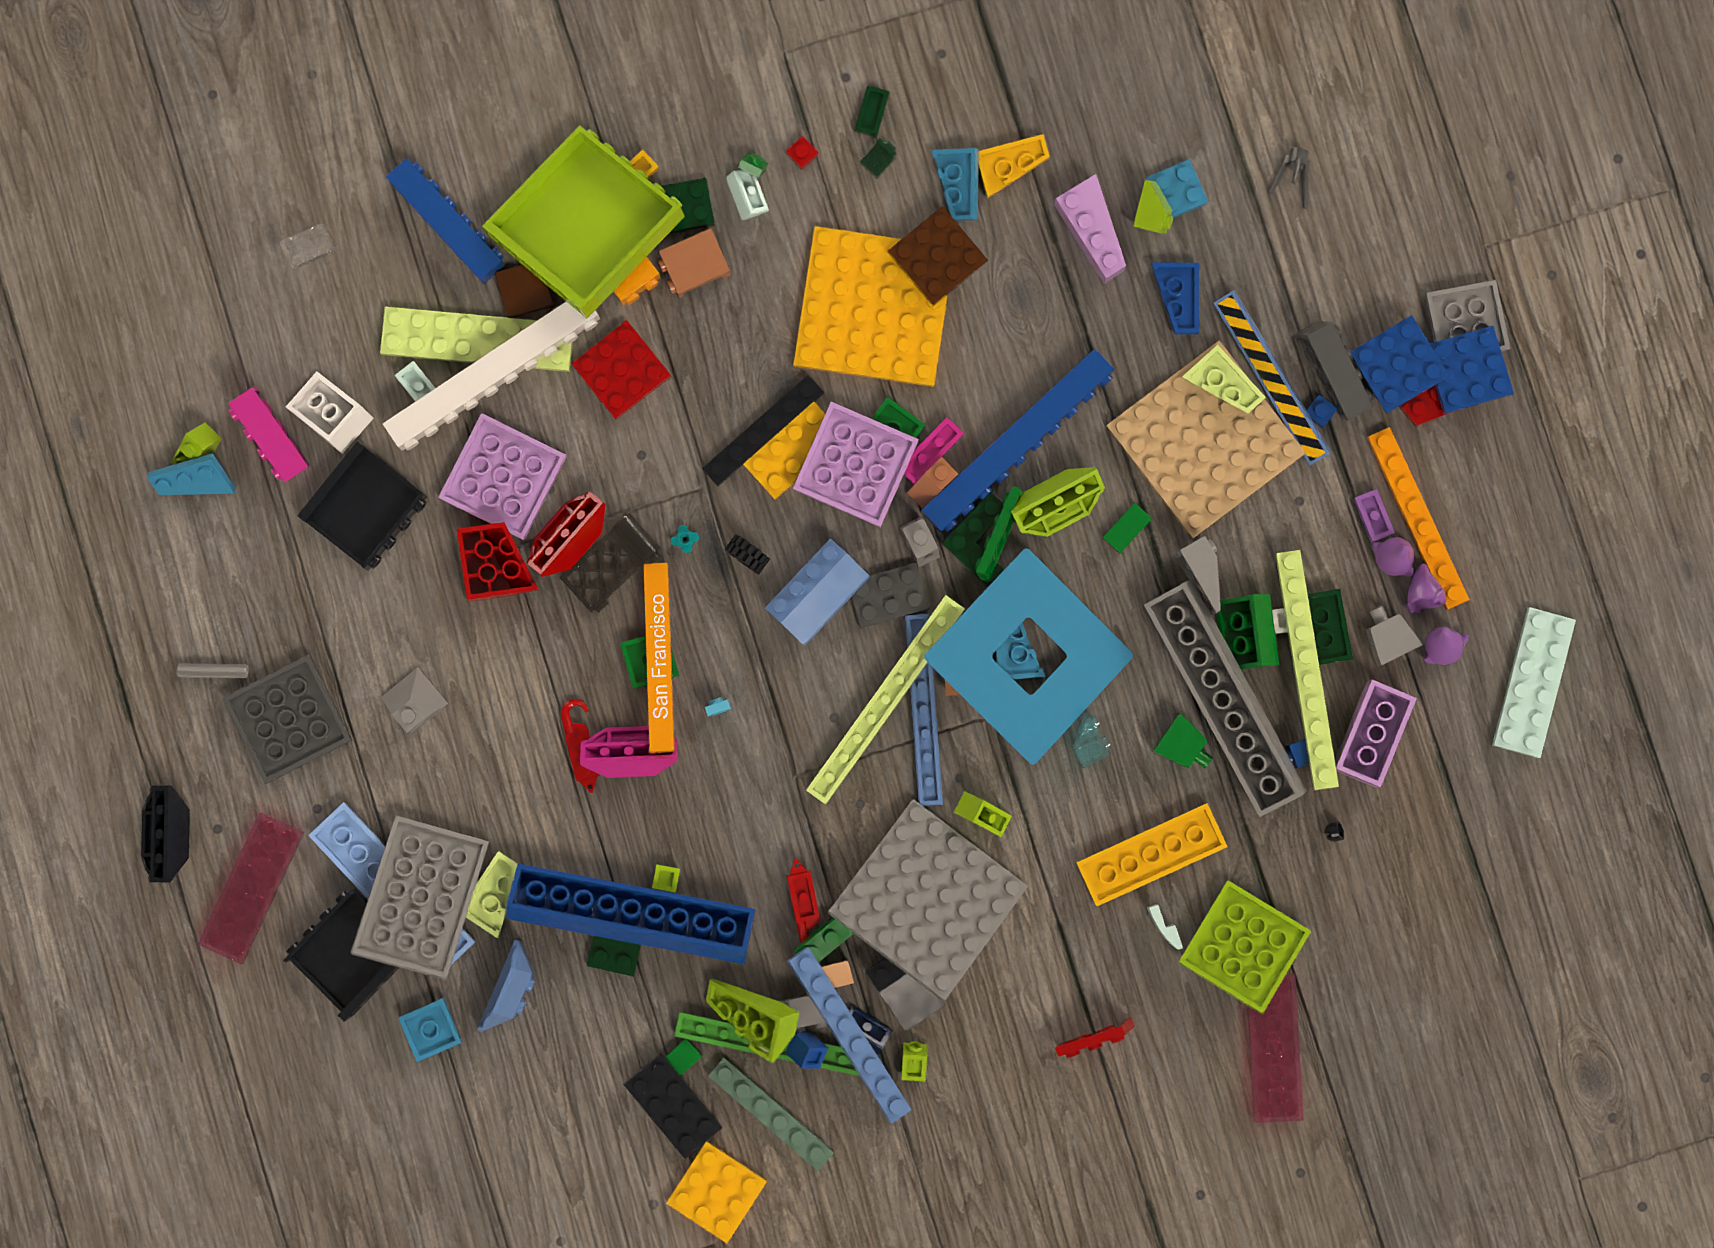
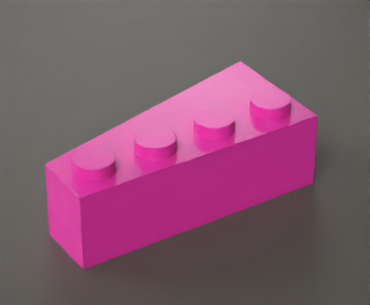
[228,386,310,483]

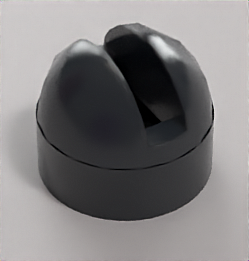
[1324,821,1344,842]

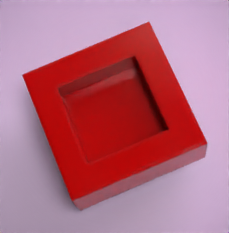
[785,135,819,170]

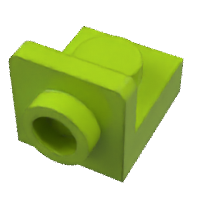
[901,1041,927,1081]

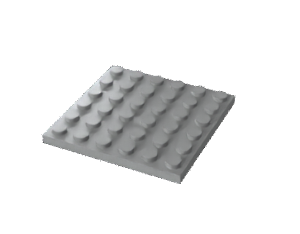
[827,799,1028,1002]

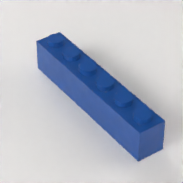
[386,158,505,284]

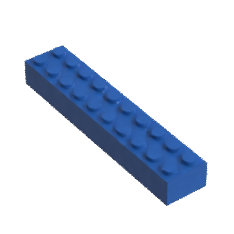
[506,864,755,965]

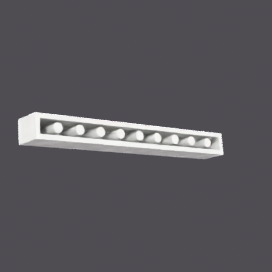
[383,302,600,451]

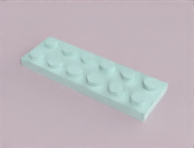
[1492,607,1576,758]

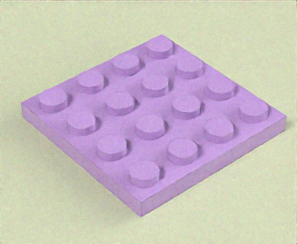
[793,402,919,528]
[438,413,567,540]

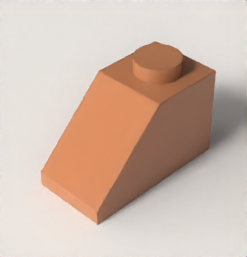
[907,457,958,509]

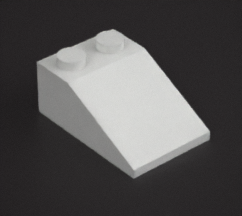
[286,372,373,454]

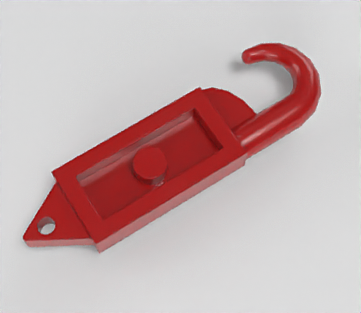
[561,699,600,794]
[786,858,820,943]

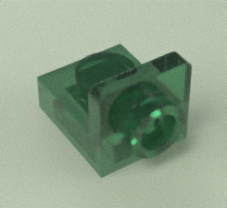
[860,138,896,179]

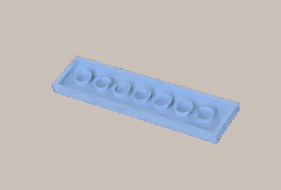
[308,802,476,965]

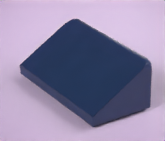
[849,1006,893,1055]

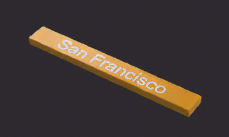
[644,563,675,753]

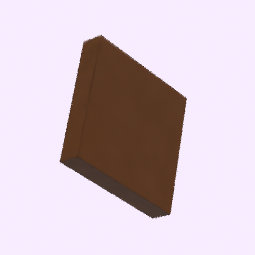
[495,265,554,318]

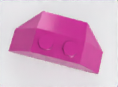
[580,726,677,778]

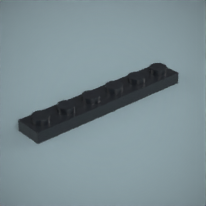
[702,375,824,487]

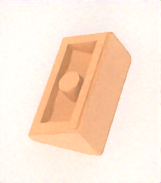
[807,960,854,995]

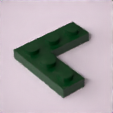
[942,492,1004,588]

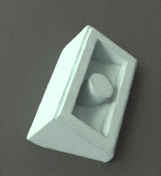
[726,170,769,220]

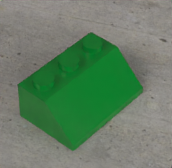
[1216,594,1279,670]

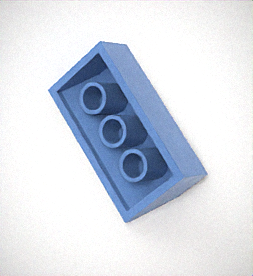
[765,539,870,646]

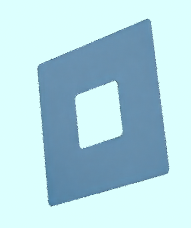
[924,548,1133,765]

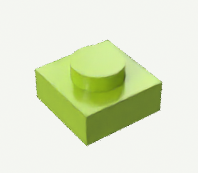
[652,864,681,893]

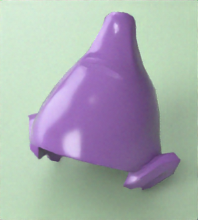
[1372,537,1414,577]
[1405,564,1447,613]
[1424,626,1468,665]

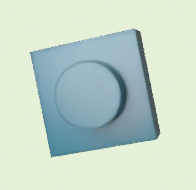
[705,697,732,717]

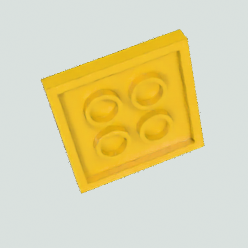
[666,1141,767,1243]

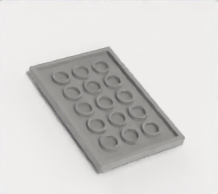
[351,816,489,980]

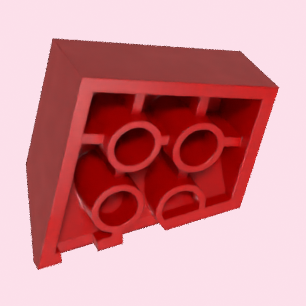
[456,522,539,603]

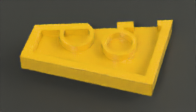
[978,134,1050,199]

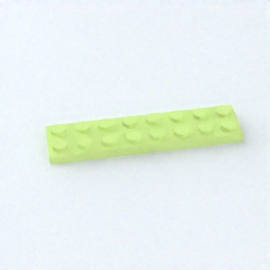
[380,307,573,372]

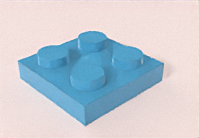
[1145,159,1208,218]
[398,998,463,1062]

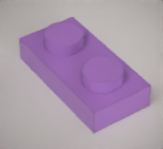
[1353,489,1395,543]

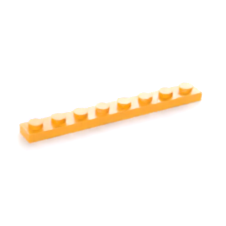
[1367,427,1470,610]

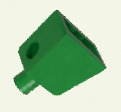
[1151,714,1213,769]

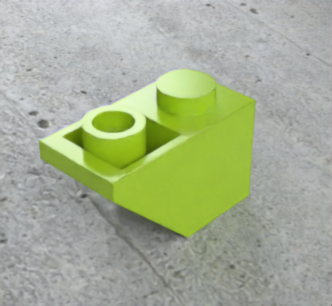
[171,422,222,465]

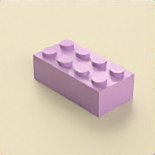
[1335,680,1417,788]

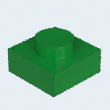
[738,153,769,178]

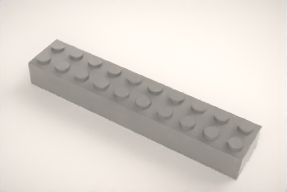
[1144,579,1307,817]

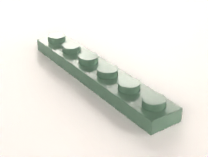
[708,1057,834,1171]

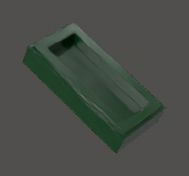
[854,85,890,138]

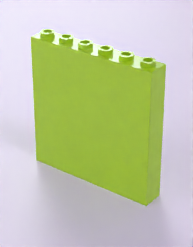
[482,125,685,319]

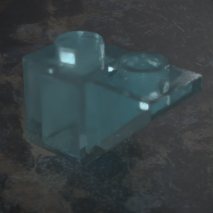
[1071,712,1111,769]

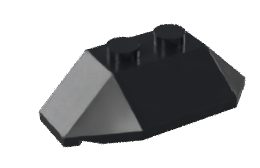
[141,785,190,883]

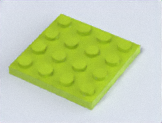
[1178,880,1311,1014]

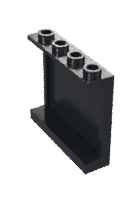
[297,442,427,571]
[283,889,400,1022]

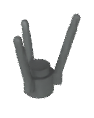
[1269,147,1310,209]

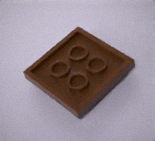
[888,206,988,306]

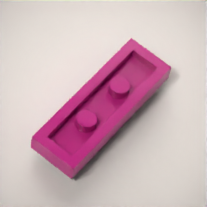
[904,417,964,484]

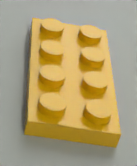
[743,402,825,500]

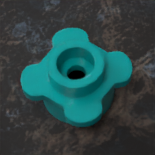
[671,525,699,553]

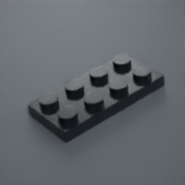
[623,1053,722,1159]

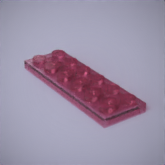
[198,812,304,964]
[1247,974,1304,1123]

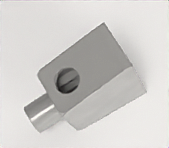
[899,517,940,568]
[1366,606,1422,667]

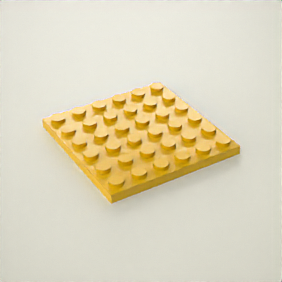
[794,226,948,387]

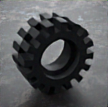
[724,534,770,575]

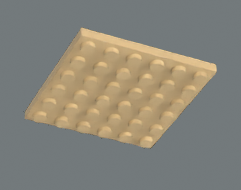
[1106,341,1305,539]

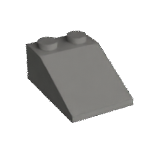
[1175,536,1221,616]

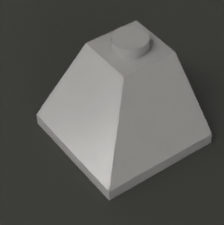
[381,667,449,734]

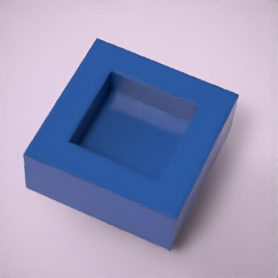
[1306,395,1338,428]

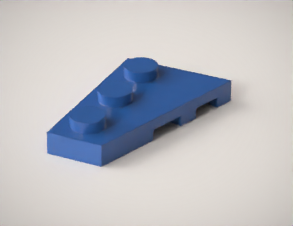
[1151,262,1199,335]

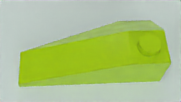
[706,979,799,1063]

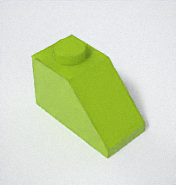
[1133,180,1173,234]
[954,791,1012,837]

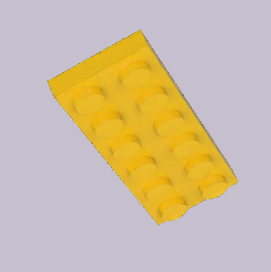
[1076,803,1227,907]

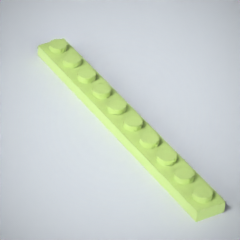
[1275,550,1339,790]
[806,595,966,804]

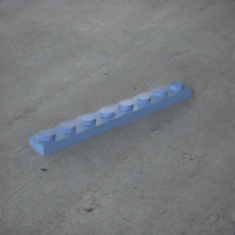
[787,947,911,1124]

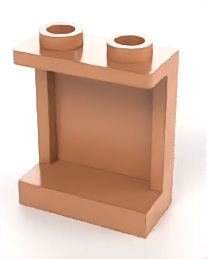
[657,228,731,298]

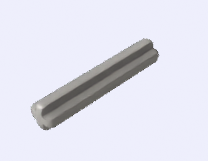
[177,663,249,678]

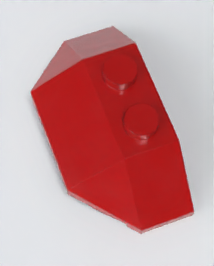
[527,491,606,577]

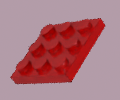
[571,320,671,420]

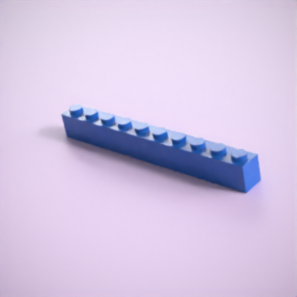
[921,349,1114,533]

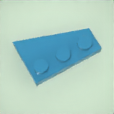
[931,148,979,221]
[147,453,236,495]
[994,623,1045,680]

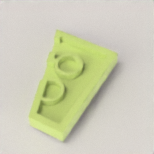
[1182,345,1266,414]
[466,851,518,938]

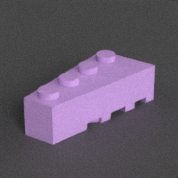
[1054,174,1126,284]

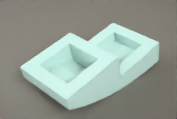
[1147,904,1183,950]

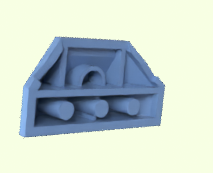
[477,939,536,1032]

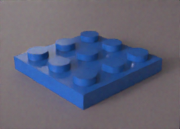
[1351,315,1449,414]
[1430,326,1514,414]

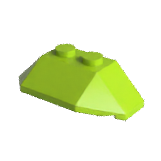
[1011,467,1105,537]

